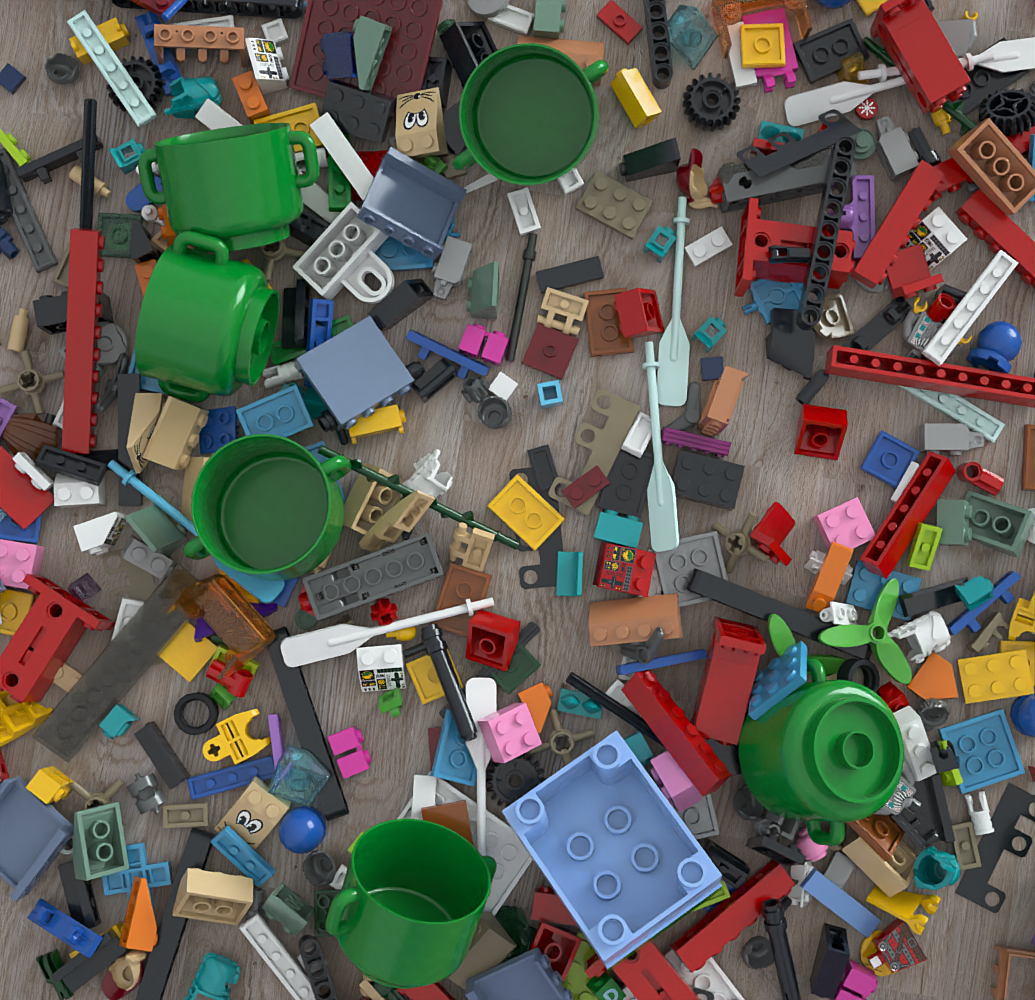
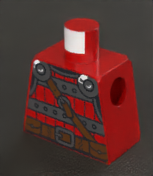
[867,918,927,972]

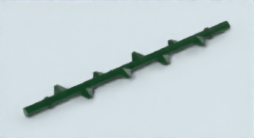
[863,36,977,136]
[317,445,519,550]

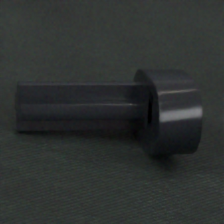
[908,127,941,166]

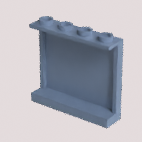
[357,147,467,260]
[294,316,414,431]
[0,776,74,902]
[465,947,573,1000]

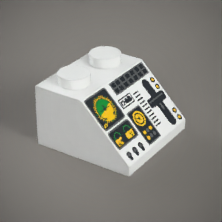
[245,38,290,95]
[905,207,967,271]
[73,512,127,556]
[356,644,406,692]

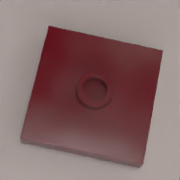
[522,323,579,380]

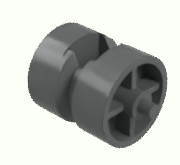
[127,773,167,815]

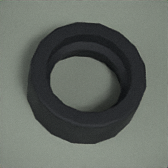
[836,658,880,693]
[174,692,219,735]

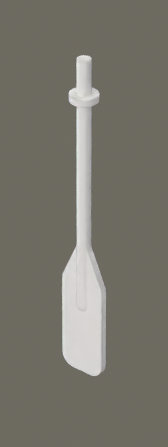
[857,37,1035,82]
[784,51,994,126]
[280,597,494,667]
[465,678,496,856]

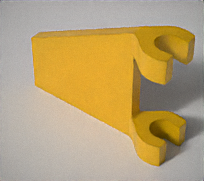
[866,885,941,935]

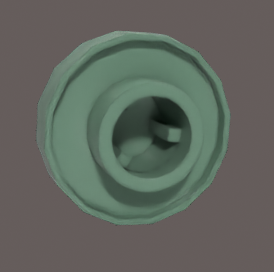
[844,128,877,161]

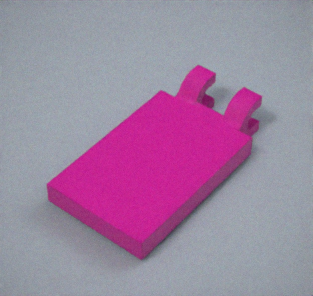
[741,7,798,93]

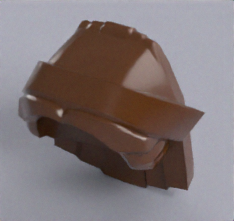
[3,413,58,461]

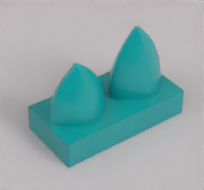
[758,121,804,143]
[557,688,603,719]

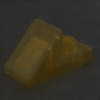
[836,52,868,84]

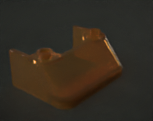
[711,0,812,59]
[162,574,275,680]

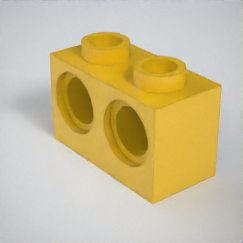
[26,766,74,804]

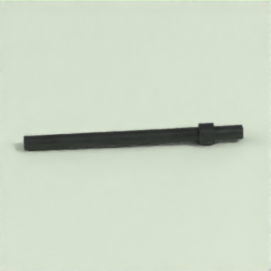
[506,233,538,362]

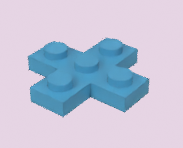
[102,842,173,910]

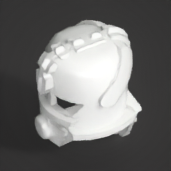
[401,449,453,497]
[888,611,951,663]

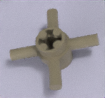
[251,240,306,281]
[0,350,65,415]
[712,512,770,573]
[530,708,595,767]
[70,778,126,828]

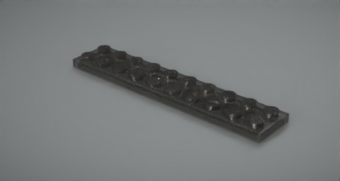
[32,564,213,763]

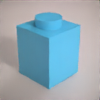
[537,380,563,409]

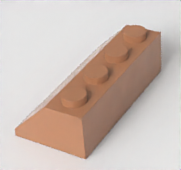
[518,35,604,86]
[947,118,1035,215]
[588,593,683,647]

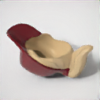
[676,148,718,209]
[101,949,146,1000]

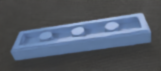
[800,868,882,938]

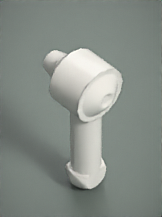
[141,205,164,226]

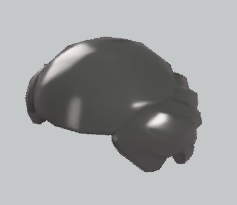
[45,53,79,85]
[477,396,512,429]
[916,698,950,731]
[733,784,765,820]
[302,850,336,887]
[741,935,774,970]

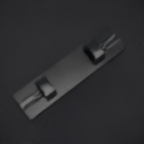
[16,135,104,184]
[842,296,912,351]

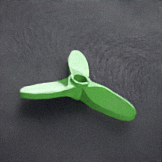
[818,578,912,684]
[767,614,846,675]

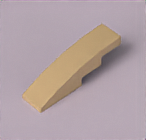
[359,490,435,552]

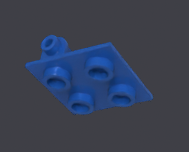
[200,406,239,454]

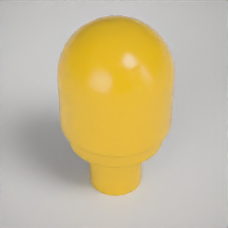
[931,108,951,135]
[386,626,417,641]

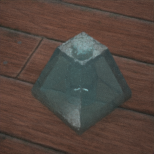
[668,5,718,70]
[268,744,330,807]

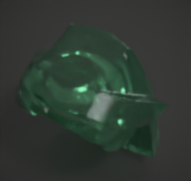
[495,905,537,963]

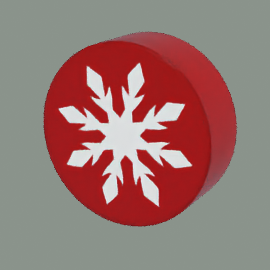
[855,97,878,121]

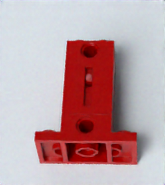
[869,0,971,114]
[734,198,856,297]
[0,574,115,703]
[690,616,766,746]
[583,940,701,1000]

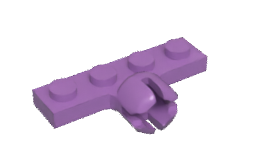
[829,175,875,261]

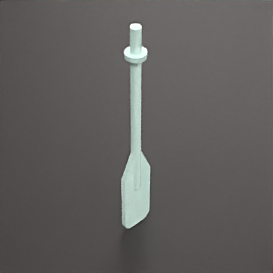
[657,197,690,407]
[642,342,679,552]

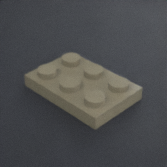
[576,171,653,240]

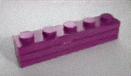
[661,427,731,458]

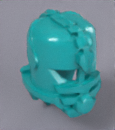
[164,76,222,119]
[913,845,960,891]
[184,952,241,1000]

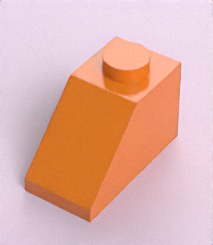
[518,681,553,734]

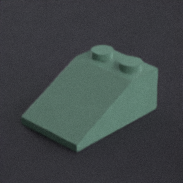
[352,15,393,91]
[467,261,499,319]
[964,490,1035,558]
[125,504,189,556]
[72,802,129,881]
[262,883,314,936]

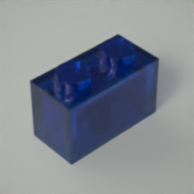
[320,31,357,79]

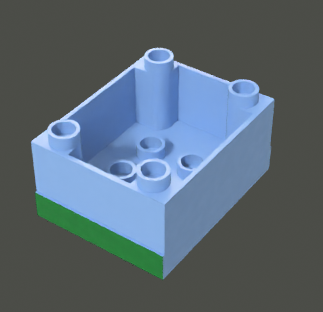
[502,730,722,971]

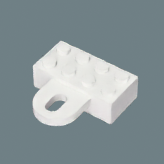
[293,202,394,304]

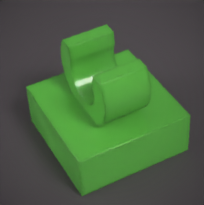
[421,156,449,176]
[209,683,235,711]
[378,687,402,718]

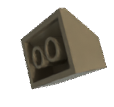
[448,911,517,989]

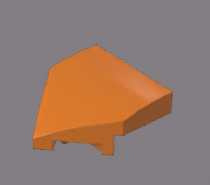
[907,652,958,700]

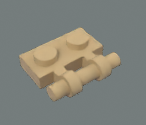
[536,287,589,336]
[448,522,495,572]

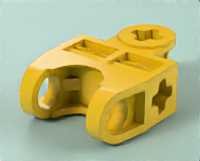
[1008,591,1035,642]
[203,709,271,764]

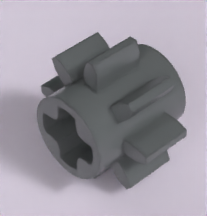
[461,376,490,403]

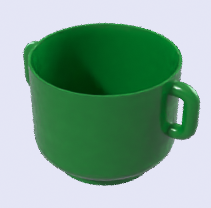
[452,43,609,185]
[138,122,319,253]
[135,231,280,403]
[183,434,351,581]
[739,658,904,846]
[325,819,497,989]

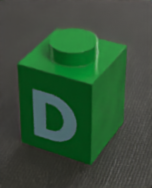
[586,972,627,1000]

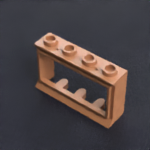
[154,24,246,68]
[697,366,750,437]
[990,944,1035,1000]

